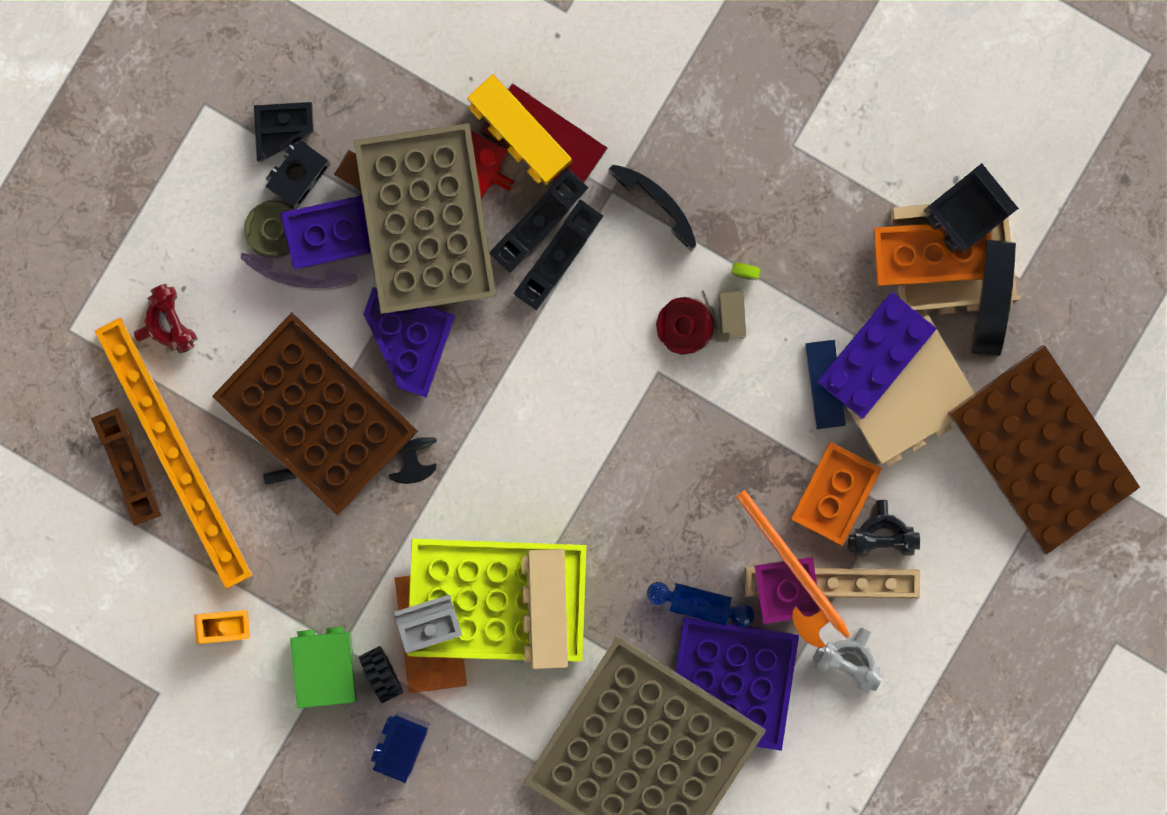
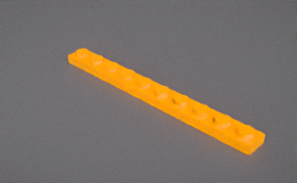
[95,318,253,589]

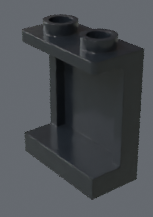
[924,163,1019,255]

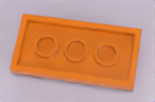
[873,224,992,287]

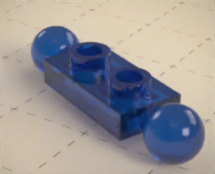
[647,582,755,627]

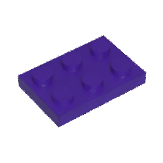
[280,195,371,271]

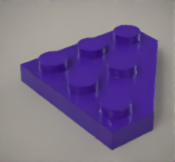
[363,287,455,398]

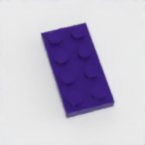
[817,292,937,419]

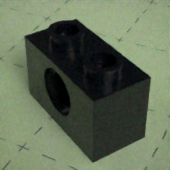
[266,140,330,209]

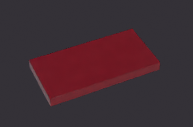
[480,83,608,183]

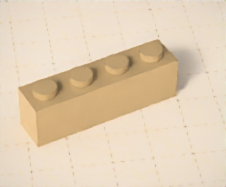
[521,549,568,669]

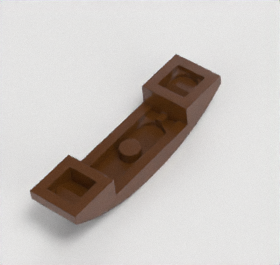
[91,407,162,526]

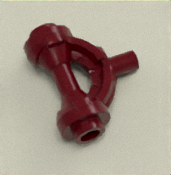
[133,284,198,354]

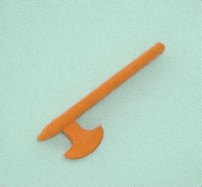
[735,490,850,648]

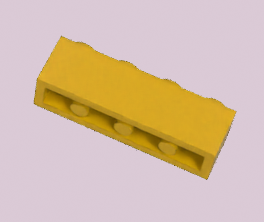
[467,74,572,186]

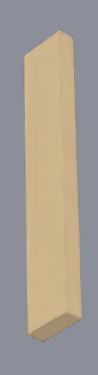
[745,567,920,599]

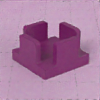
[754,557,821,624]

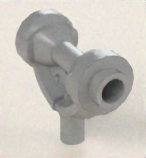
[813,628,883,694]

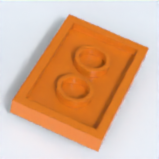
[790,442,882,546]

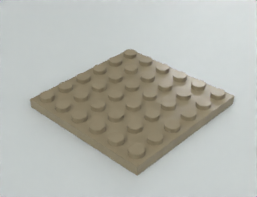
[523,635,766,815]

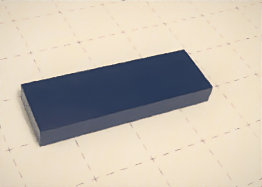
[805,340,846,430]

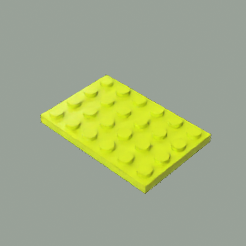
[407,539,587,662]

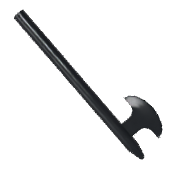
[263,437,437,485]

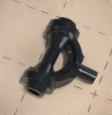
[848,500,920,557]

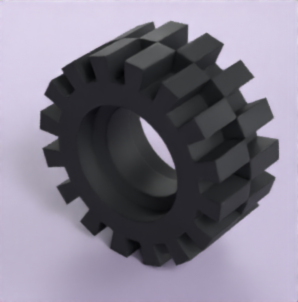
[359,646,403,704]

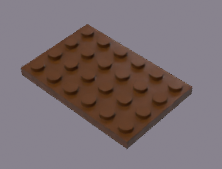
[212,312,418,516]
[948,345,1140,555]

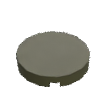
[244,200,294,258]

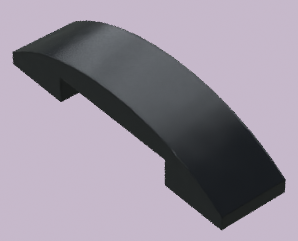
[609,165,696,252]
[490,168,589,273]
[513,199,604,311]
[971,240,1016,356]

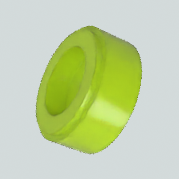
[731,262,761,280]

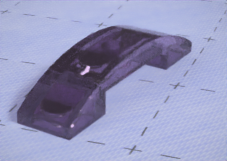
[240,252,358,291]

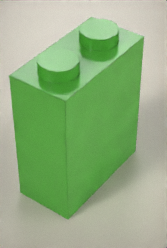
[290,626,358,708]

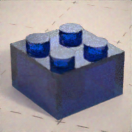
[370,711,431,783]

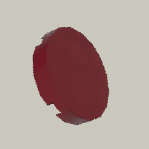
[656,297,714,355]

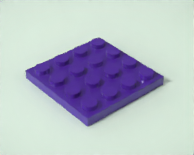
[675,617,799,751]

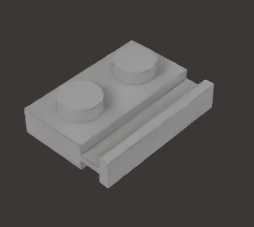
[393,595,462,653]

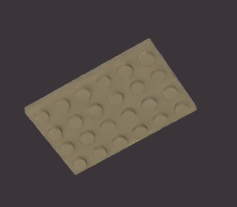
[354,123,496,314]

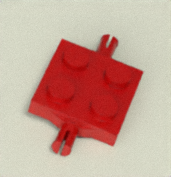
[456,123,515,201]

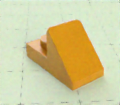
[194,610,250,644]

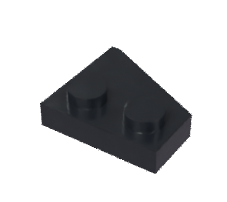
[254,102,314,162]

